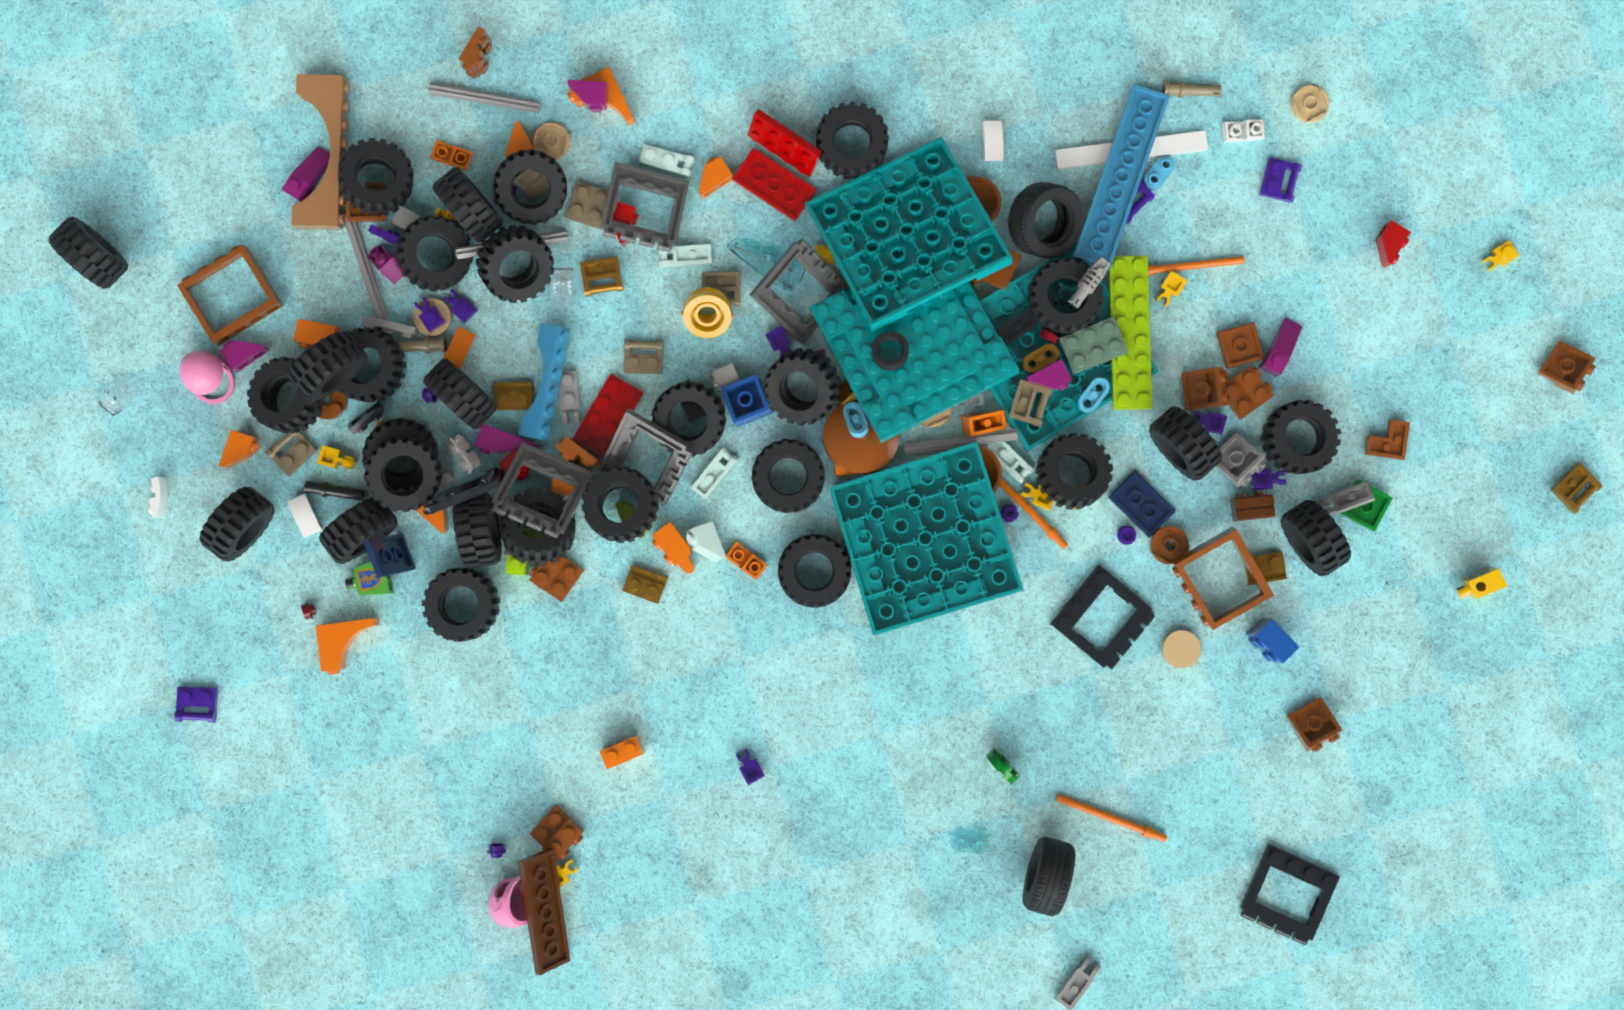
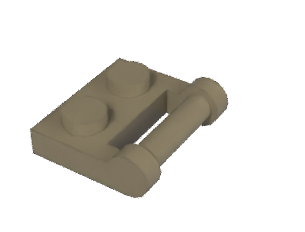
[702,272,741,307]
[623,339,663,374]
[1008,379,1053,427]
[265,431,318,476]

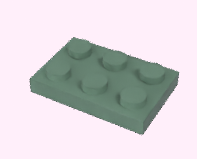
[1059,317,1128,375]

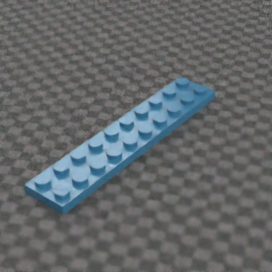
[1073,84,1170,270]

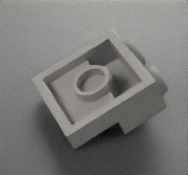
[1216,433,1266,488]

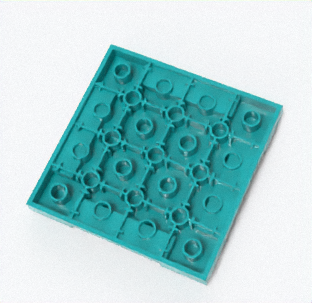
[805,136,1012,332]
[979,242,1159,452]
[809,282,1019,443]
[829,442,1024,636]

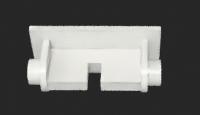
[447,434,482,474]

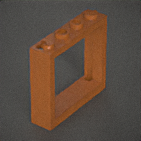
[177,245,284,346]
[1171,527,1274,630]

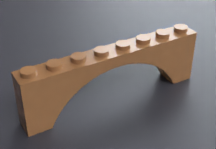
[291,74,350,230]

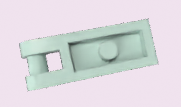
[639,144,695,177]
[658,244,712,268]
[983,442,1034,484]
[691,447,739,500]

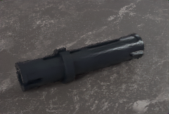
[304,480,365,501]

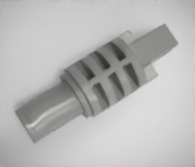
[1068,257,1110,308]

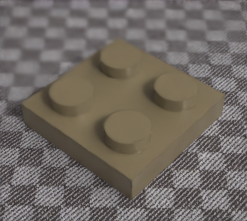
[565,182,608,230]

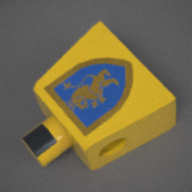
[1455,566,1507,599]

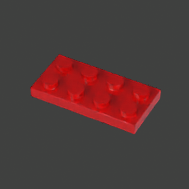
[747,109,822,178]
[732,148,816,222]
[572,374,644,458]

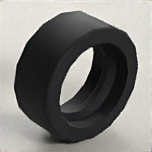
[872,331,909,371]

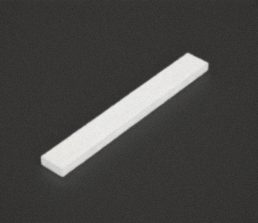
[1054,130,1208,170]

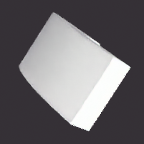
[982,120,1004,161]
[1222,120,1265,142]
[148,476,168,518]
[287,493,322,538]

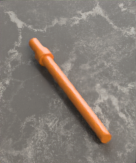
[1148,256,1244,276]
[999,478,1068,549]
[1055,794,1167,842]

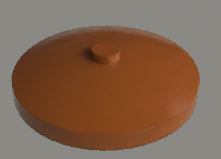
[822,399,899,474]

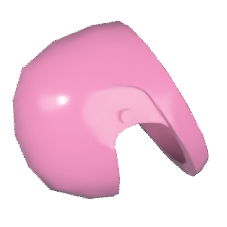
[179,350,235,404]
[487,874,528,928]

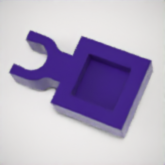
[368,224,400,246]
[443,289,478,324]
[414,297,446,333]
[765,325,791,356]
[1193,411,1227,435]
[1252,468,1286,491]
[736,748,765,786]

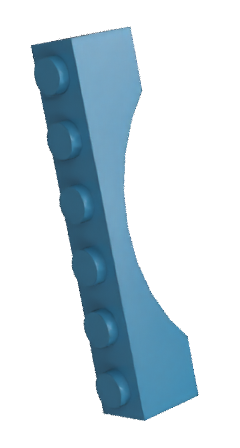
[518,323,570,442]

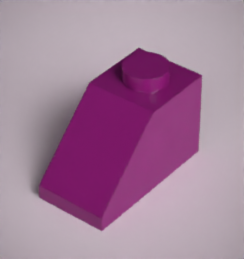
[567,80,608,113]
[219,340,270,372]
[1025,359,1072,391]

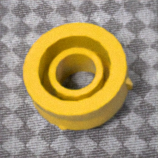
[680,287,734,338]

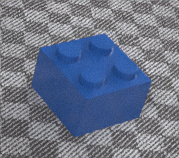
[721,374,773,427]
[1246,618,1300,663]

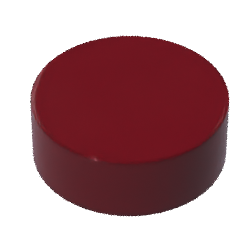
[1039,328,1059,344]

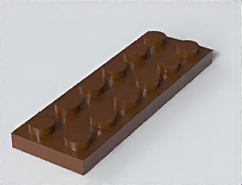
[518,848,570,975]

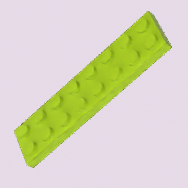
[1108,255,1153,410]

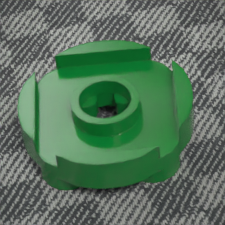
[986,748,1021,784]

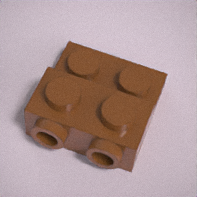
[458,26,492,79]
[1538,340,1596,395]
[1225,366,1274,420]
[1181,367,1230,411]
[555,436,601,468]
[529,556,584,602]
[1287,697,1342,752]
[530,804,585,861]

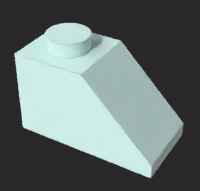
[685,521,726,562]

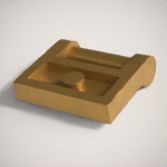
[580,257,624,297]
[1550,463,1603,514]

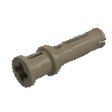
[1162,80,1221,98]
[396,335,448,353]

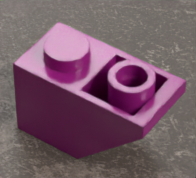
[368,244,403,285]

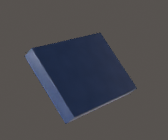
[1108,471,1176,538]
[364,534,416,579]

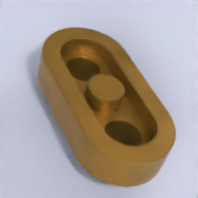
[1022,344,1059,374]

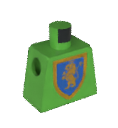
[345,562,394,595]

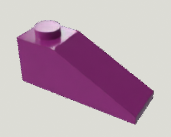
[281,146,330,202]
[1259,318,1302,377]
[474,424,539,455]

